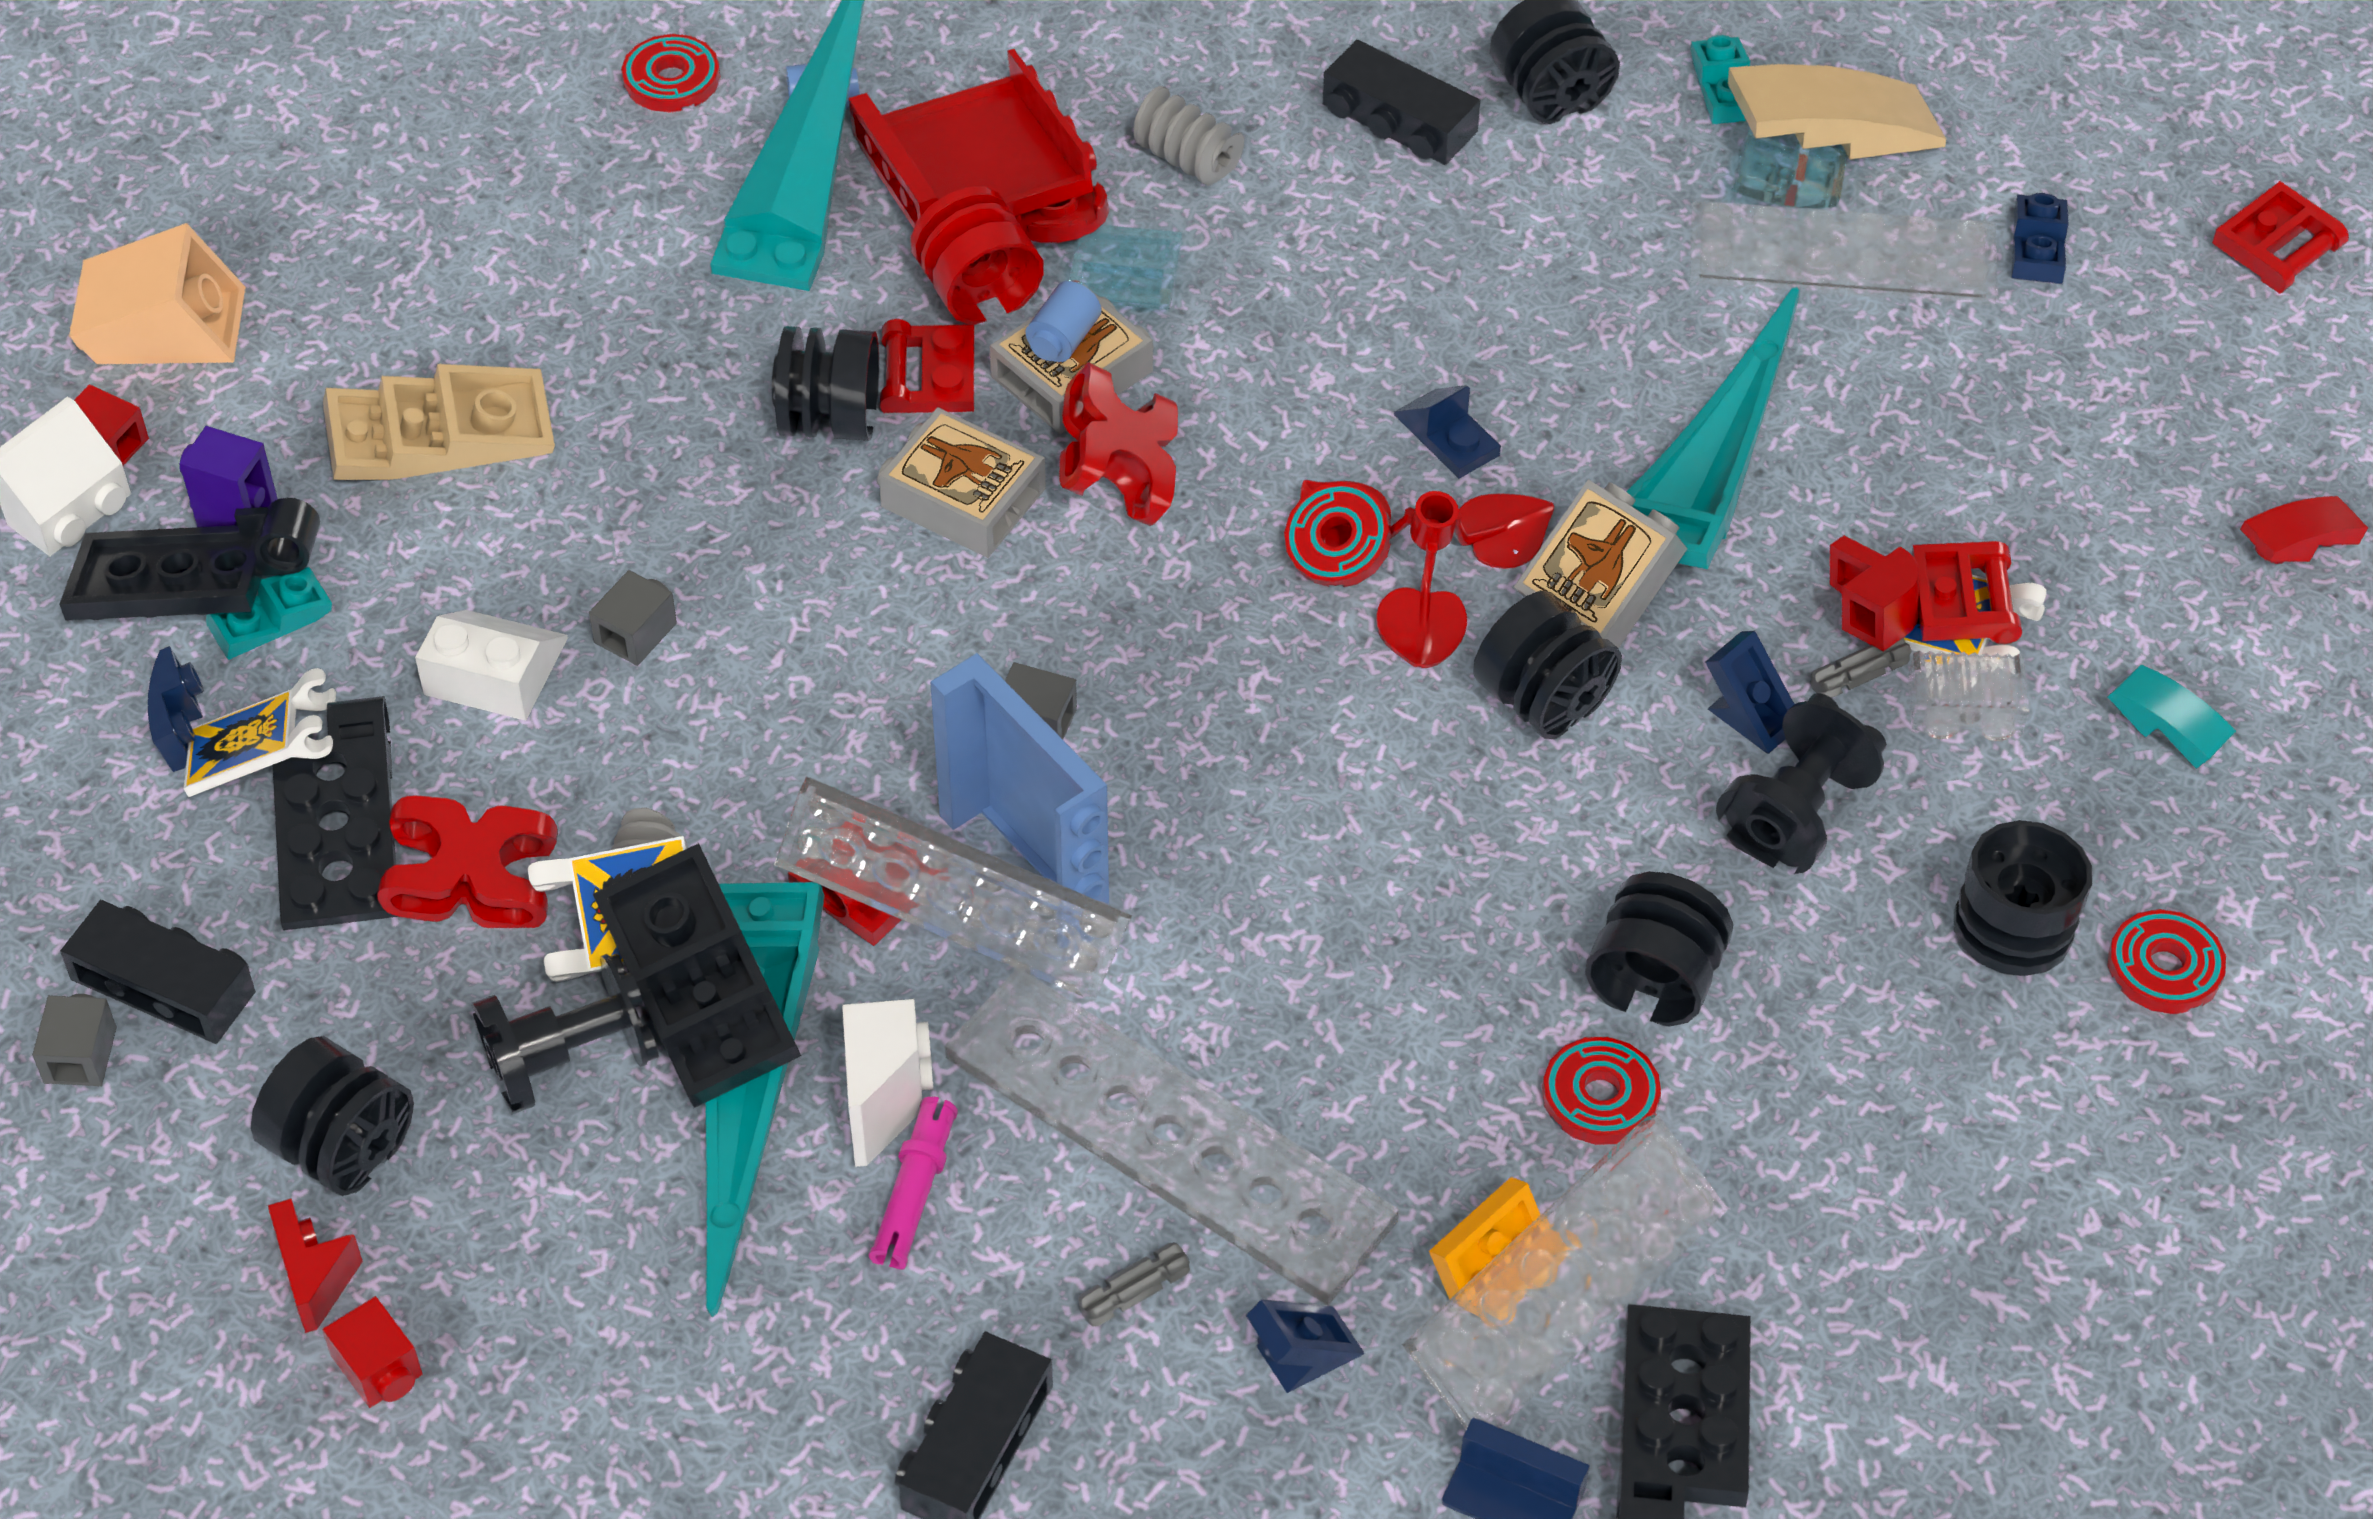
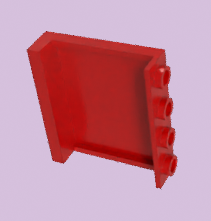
[848,48,1097,228]

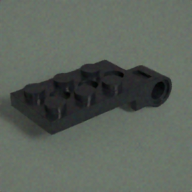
[59,498,320,621]
[272,696,398,931]
[1616,1304,1751,1519]

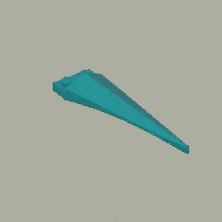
[710,0,865,291]
[1626,286,1799,570]
[705,882,825,1318]

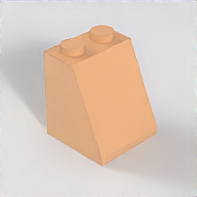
[69,223,245,364]

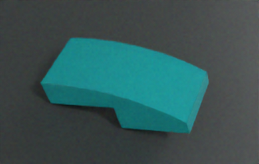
[1691,35,1750,124]
[206,567,332,660]
[2107,665,2236,769]

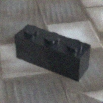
[1322,39,1481,166]
[60,899,256,1045]
[895,1331,1053,1519]

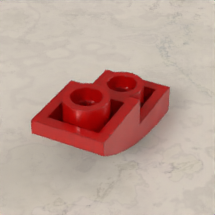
[2240,496,2368,564]

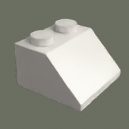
[0,396,131,557]
[415,610,568,721]
[842,999,933,1167]

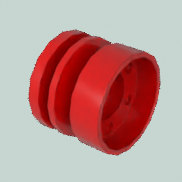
[910,186,1044,325]

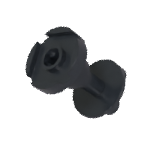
[1716,693,1887,874]
[471,953,659,1115]

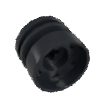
[1490,0,1620,124]
[771,326,879,441]
[1473,590,1622,739]
[1954,820,2092,976]
[1585,871,1734,1026]
[250,1036,414,1196]

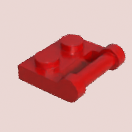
[2212,181,2349,294]
[880,319,975,413]
[1912,541,2022,645]

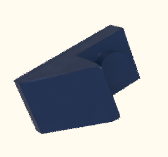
[1394,385,1501,479]
[1705,631,1794,754]
[1246,1299,1365,1393]

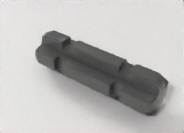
[1810,638,1912,698]
[1078,1242,1190,1327]

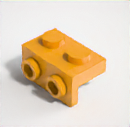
[1429,1177,1573,1322]

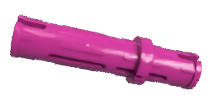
[869,1097,958,1270]

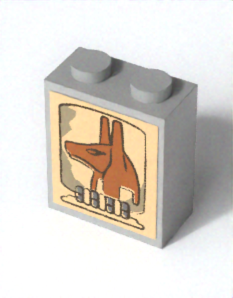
[990,284,1153,434]
[877,407,1046,558]
[1514,479,1687,648]

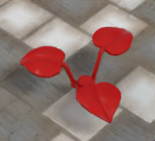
[1300,480,1554,668]

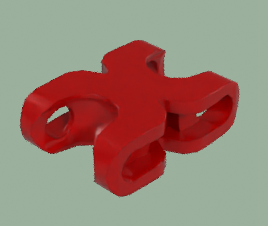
[1059,362,1178,526]
[377,795,558,928]

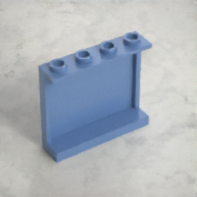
[930,653,1109,947]

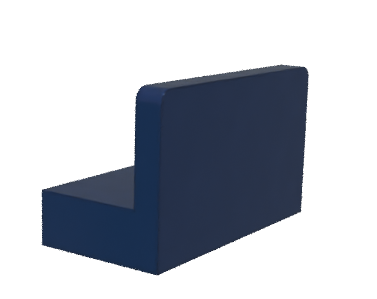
[1442,1416,1590,1519]

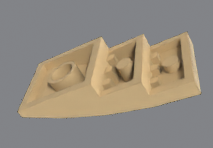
[1728,64,1946,160]
[323,364,555,480]

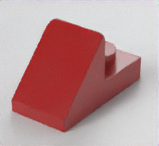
[268,1198,363,1333]

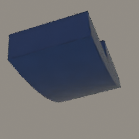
[2011,193,2069,284]
[147,646,204,772]

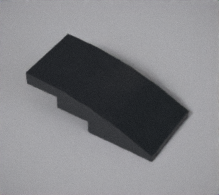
[593,843,801,1108]

